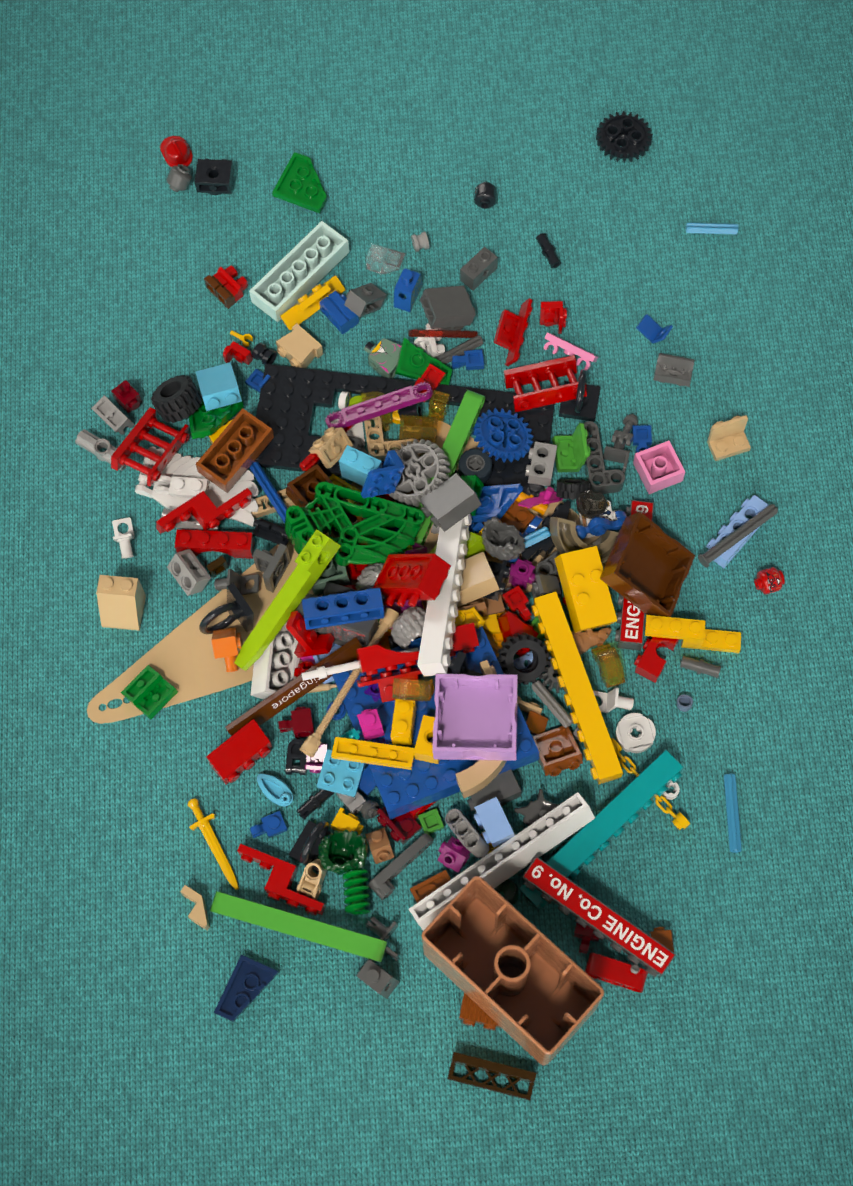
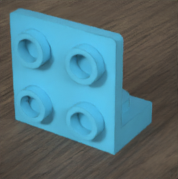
[317,749,367,797]

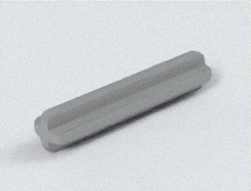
[531,680,573,728]

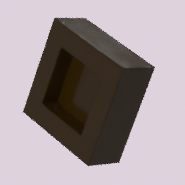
[206,556,228,578]

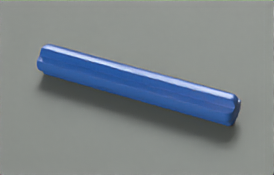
[250,462,287,523]

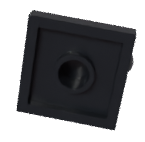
[558,369,601,422]
[199,583,254,634]
[289,820,333,873]

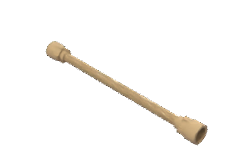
[300,608,399,757]

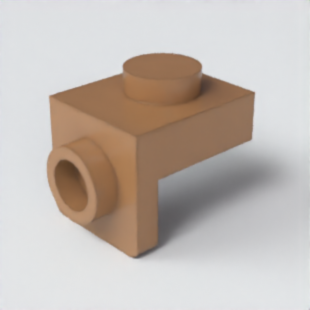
[365,828,394,864]

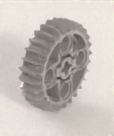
[389,439,451,508]

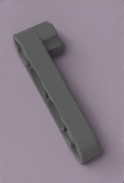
[369,833,434,901]

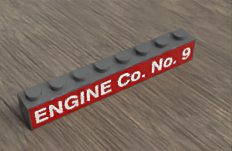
[615,500,654,651]
[522,856,676,977]

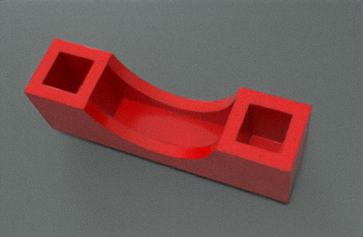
[175,529,255,559]

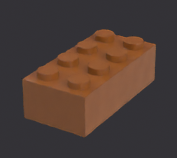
[196,408,274,493]

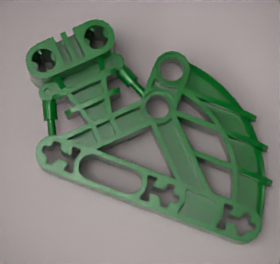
[285,482,425,566]

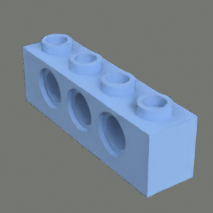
[706,495,769,568]

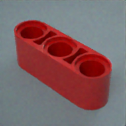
[585,953,648,993]

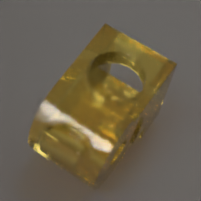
[429,390,450,421]

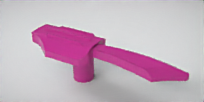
[518,487,563,508]

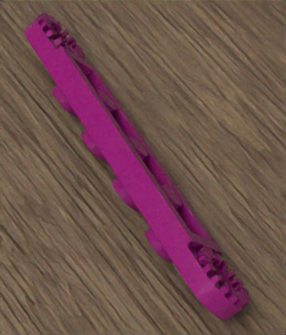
[325,382,433,428]

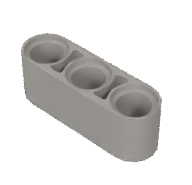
[445,809,489,858]

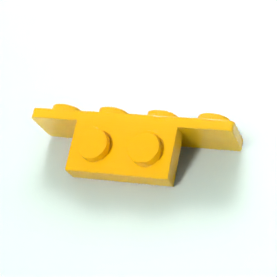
[280,276,345,330]

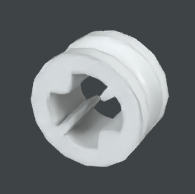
[662,782,680,800]

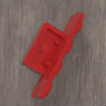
[493,298,532,366]
[357,666,422,703]

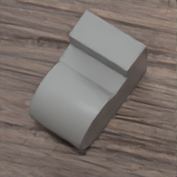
[336,792,366,815]

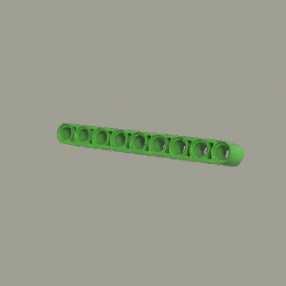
[413,390,485,545]
[210,891,387,962]

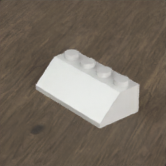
[251,622,300,700]

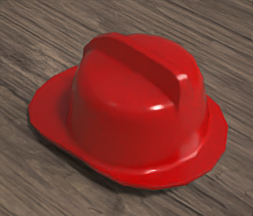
[160,136,193,167]

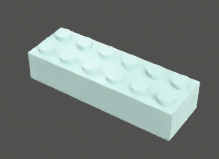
[249,221,349,322]

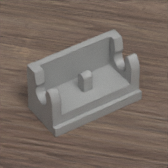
[91,395,135,435]

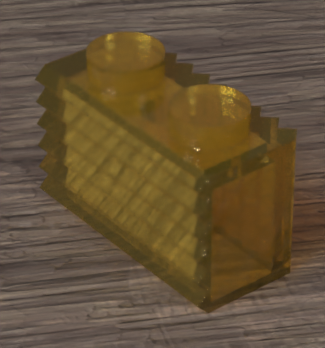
[399,414,438,444]

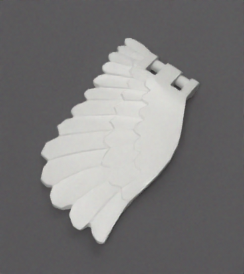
[135,446,259,527]

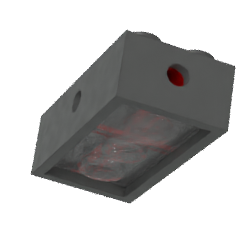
[296,593,379,647]

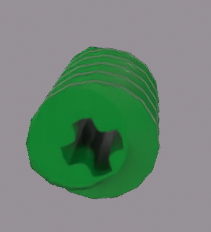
[342,869,371,915]

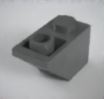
[531,574,561,600]

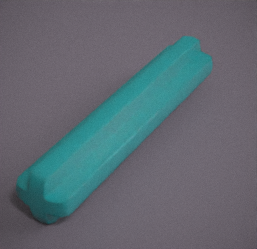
[339,728,361,740]

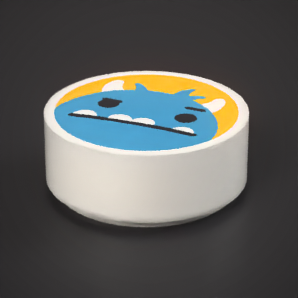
[338,391,351,410]

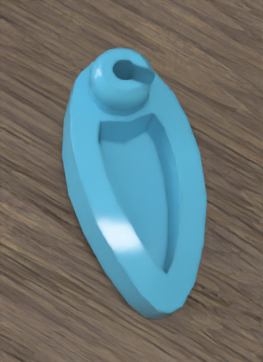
[257,774,293,807]

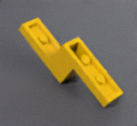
[645,615,741,653]

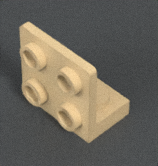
[707,415,751,461]

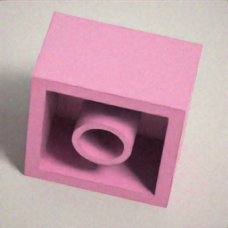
[633,441,685,494]

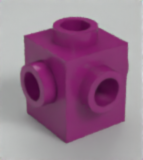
[509,559,537,591]
[438,836,471,873]

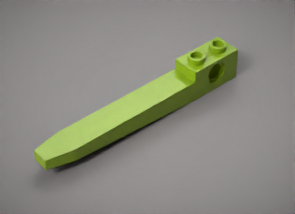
[234,529,341,671]

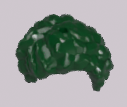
[318,830,368,875]

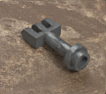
[612,414,638,446]

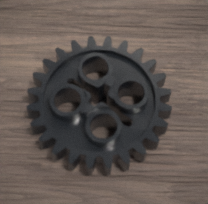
[596,111,652,163]

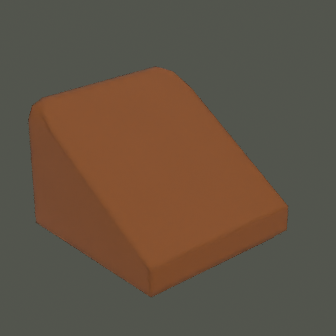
[526,711,548,735]

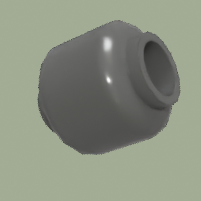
[166,164,192,192]

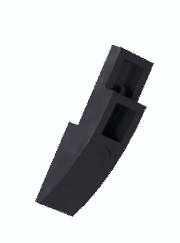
[521,500,570,562]

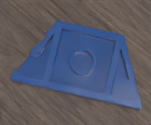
[471,484,523,523]

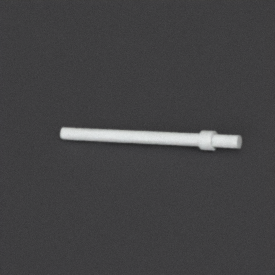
[301,648,419,681]

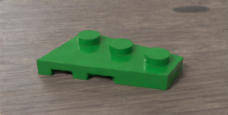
[395,337,452,385]

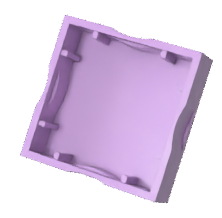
[432,674,518,761]

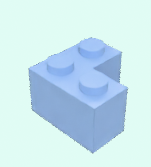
[474,797,515,848]

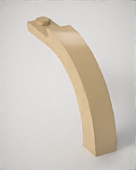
[455,660,507,798]

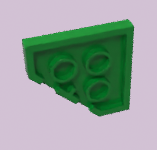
[272,152,327,214]
[189,391,244,439]

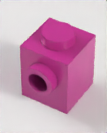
[357,709,384,741]

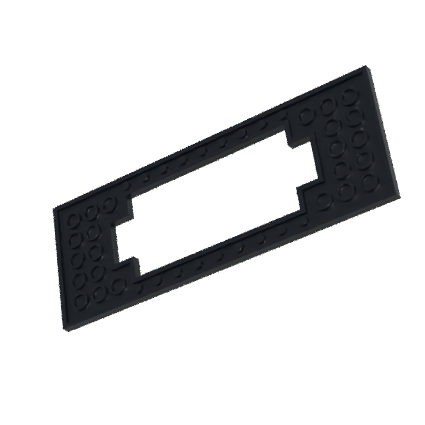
[254,364,554,497]

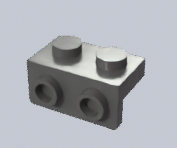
[653,353,695,387]

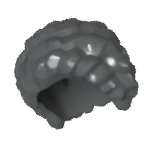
[482,517,525,561]

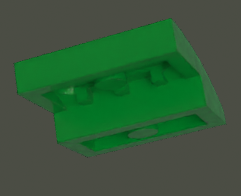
[121,665,178,720]

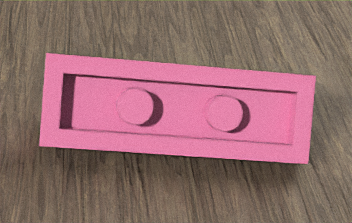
[544,333,598,370]

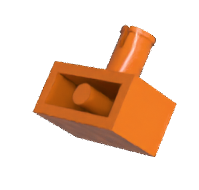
[211,627,242,672]

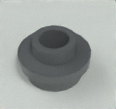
[360,800,379,819]

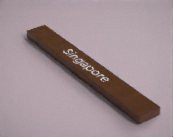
[225,637,363,736]

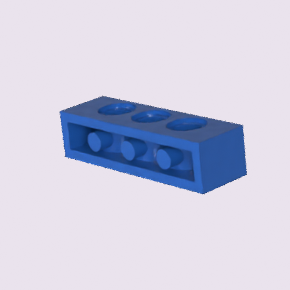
[302,588,384,630]

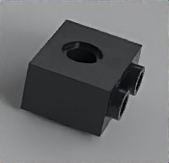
[195,158,234,195]

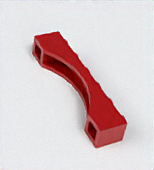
[356,622,479,676]

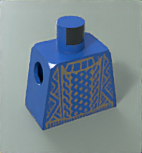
[394,269,423,312]

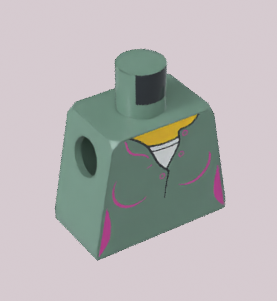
[364,338,401,379]

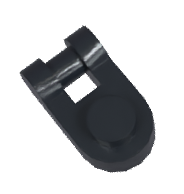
[285,739,307,776]

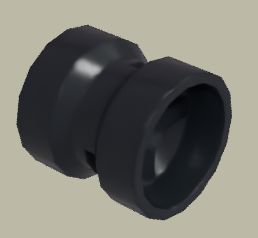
[252,342,277,365]

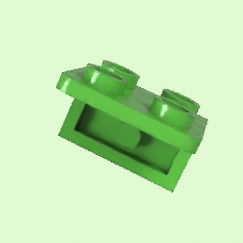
[552,423,590,472]

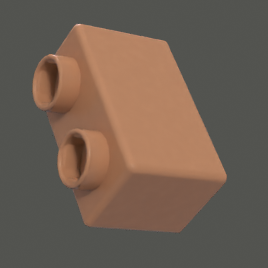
[422,876,604,1066]

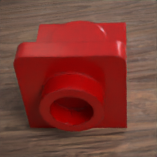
[223,341,253,365]

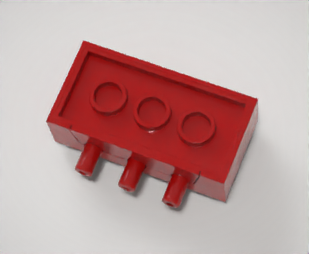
[373,553,451,607]

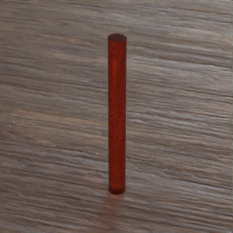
[409,329,478,338]

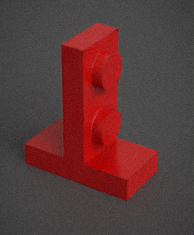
[286,611,335,658]

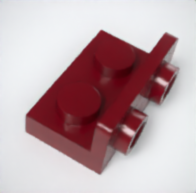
[376,807,422,845]

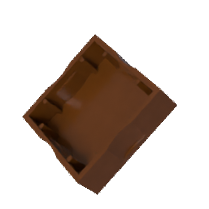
[600,512,695,617]

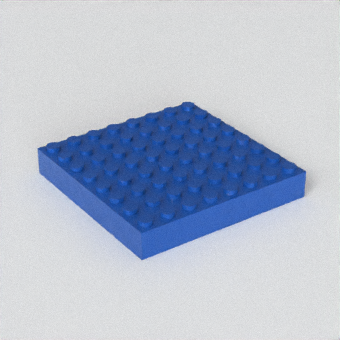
[332,627,539,819]

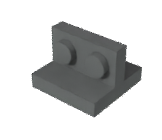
[253,543,291,593]

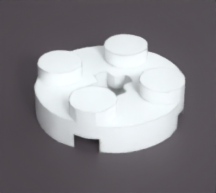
[615,713,656,753]

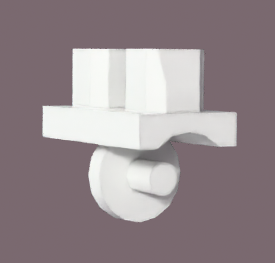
[414,324,445,358]

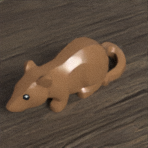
[571,628,612,655]

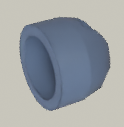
[677,694,693,712]

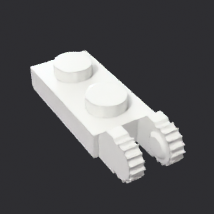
[155,475,209,498]

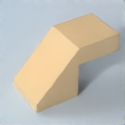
[180,885,210,931]

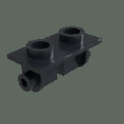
[252,518,289,546]

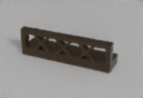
[447,1052,537,1101]

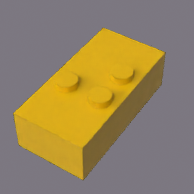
[554,546,617,633]

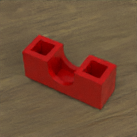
[634,637,679,683]

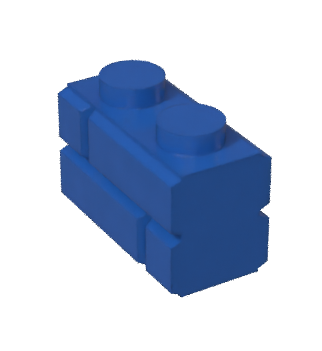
[319,291,359,334]

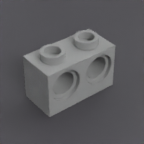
[525,442,557,487]
[167,549,211,596]

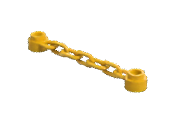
[611,738,690,830]

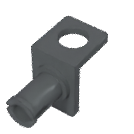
[603,439,630,475]
[214,569,260,595]
[366,916,399,961]

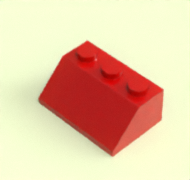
[206,719,272,785]

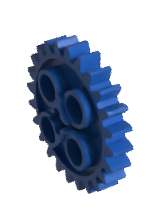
[473,408,533,462]

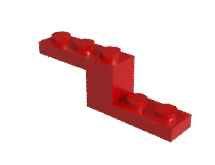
[156,488,252,534]
[237,844,326,916]

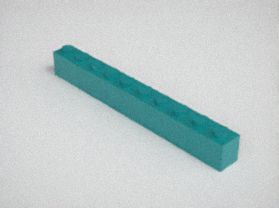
[519,750,683,909]

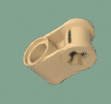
[296,859,327,900]

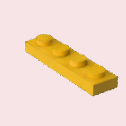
[331,737,415,770]

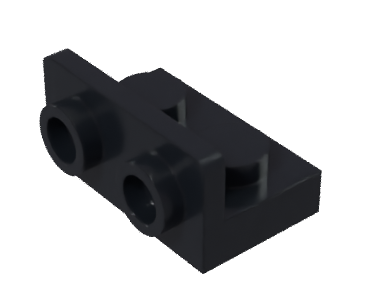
[483,560,510,601]

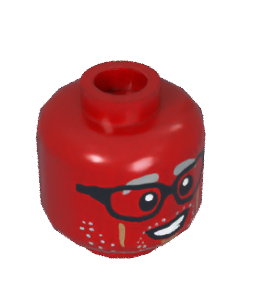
[754,567,785,594]

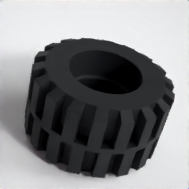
[151,375,202,423]
[497,633,550,685]

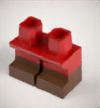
[204,265,248,309]

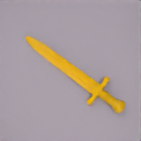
[187,798,239,890]

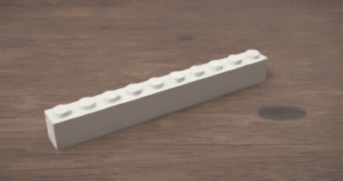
[417,514,472,676]
[409,792,595,931]

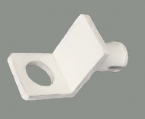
[112,517,135,559]
[593,688,634,713]

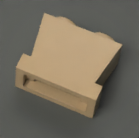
[276,323,323,368]

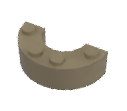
[550,517,619,563]

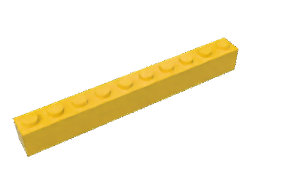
[531,592,623,784]

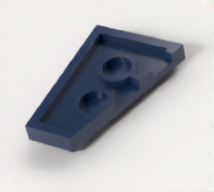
[214,955,279,1022]

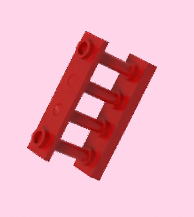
[503,355,587,412]
[111,407,190,487]

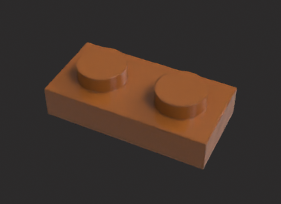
[410,870,451,903]

